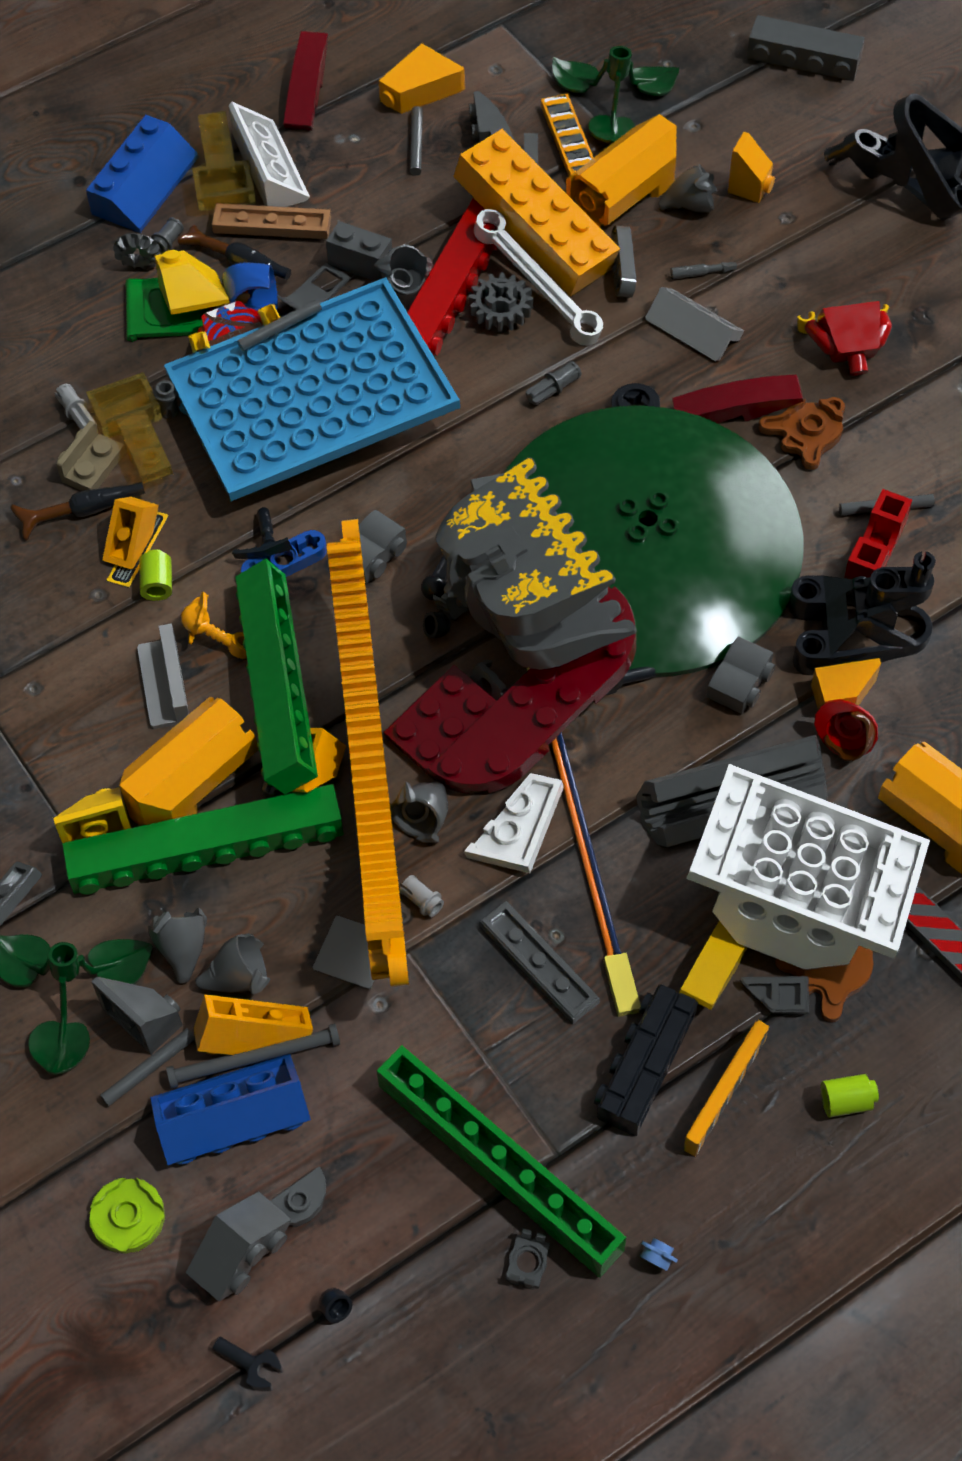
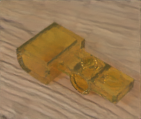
[192,111,256,211]
[86,372,173,484]

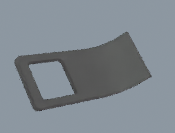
[277,263,350,309]

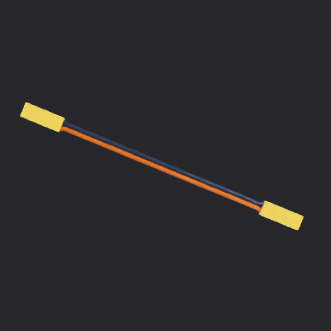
[526,668,641,1017]

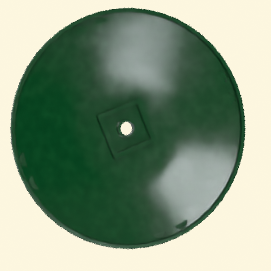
[504,405,804,677]

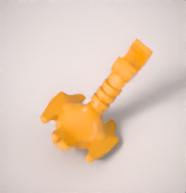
[181,592,247,659]

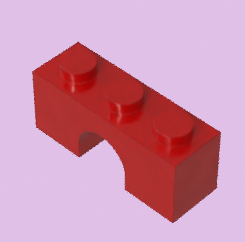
[844,489,913,579]

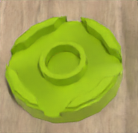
[89,1178,165,1254]

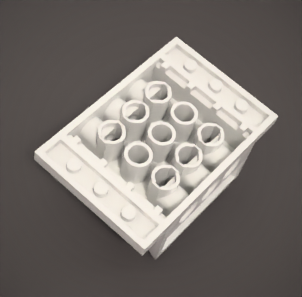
[686,764,930,969]

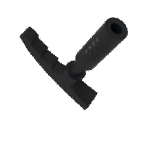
[232,507,292,559]

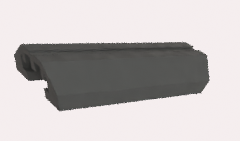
[636,735,828,847]

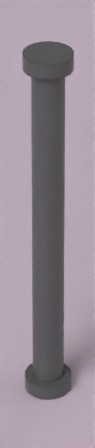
[166,1024,340,1089]

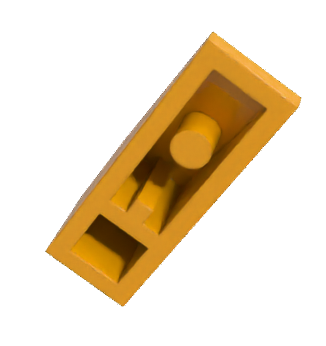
[193,994,313,1055]

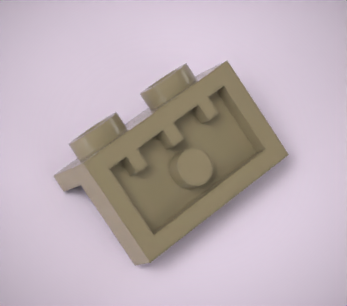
[57,421,126,491]

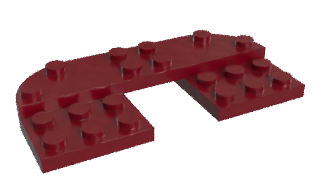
[384,586,636,794]

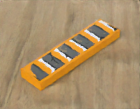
[541,93,594,176]
[684,1020,770,1157]

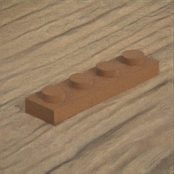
[212,203,331,239]

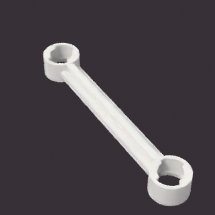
[474,209,603,346]

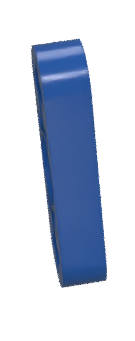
[241,530,327,577]

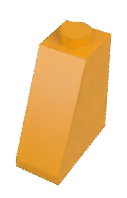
[379,43,465,114]

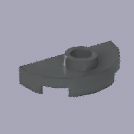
[270,1166,326,1227]

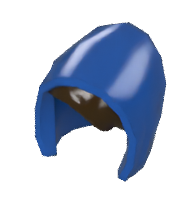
[222,262,278,311]

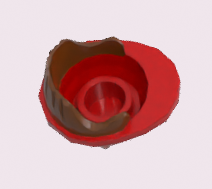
[814,699,878,761]

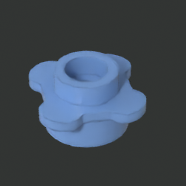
[640,1238,678,1271]

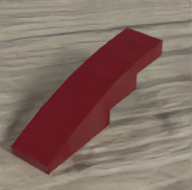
[283,31,329,130]
[672,374,804,423]

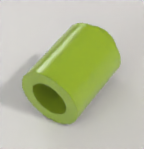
[139,549,172,601]
[821,1074,879,1118]

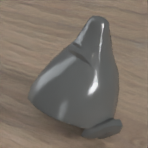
[659,164,716,213]
[373,244,433,295]
[391,780,449,843]
[148,908,207,984]
[195,933,270,995]

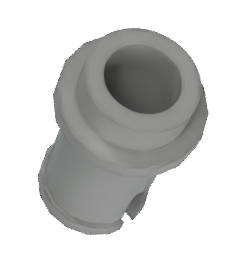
[399,875,444,917]

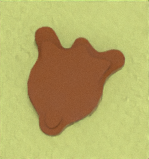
[758,397,845,470]
[775,946,874,1022]

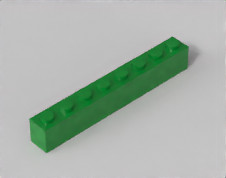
[235,559,318,794]
[62,784,344,894]
[377,1045,626,1278]

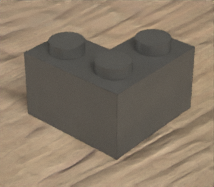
[186,1192,292,1301]

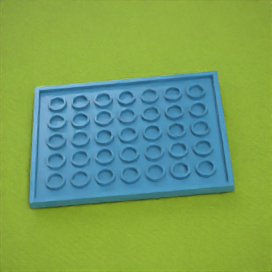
[164,277,461,501]

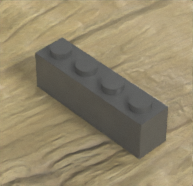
[747,15,865,81]

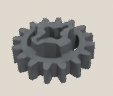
[469,273,533,331]

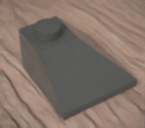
[91,976,182,1055]

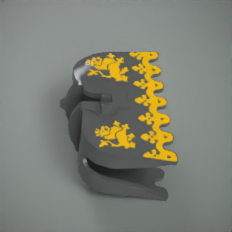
[436,457,637,670]

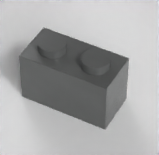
[326,221,392,281]

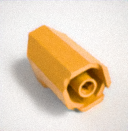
[566,114,676,227]
[119,697,258,826]
[878,741,962,874]

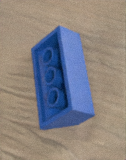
[86,115,199,233]
[150,1054,311,1165]

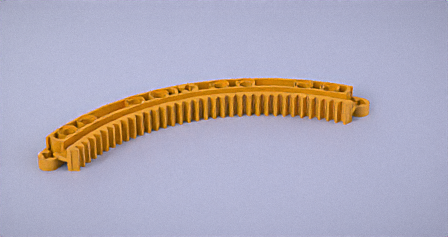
[326,519,409,987]

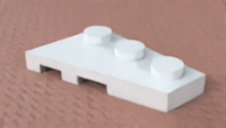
[464,773,564,873]

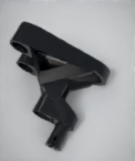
[824,93,962,220]
[788,551,936,675]

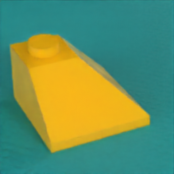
[155,250,229,315]
[53,787,131,843]

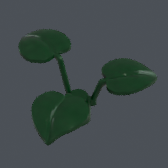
[552,46,680,143]
[0,934,153,1075]

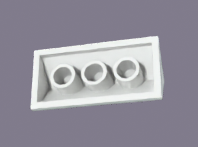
[228,102,310,207]

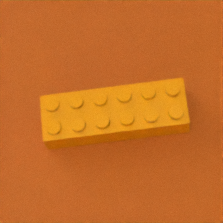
[453,129,620,297]

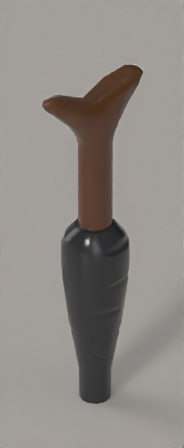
[178,225,291,280]
[11,482,145,540]

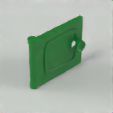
[125,278,208,342]

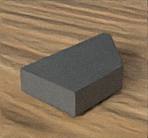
[741,976,809,1014]

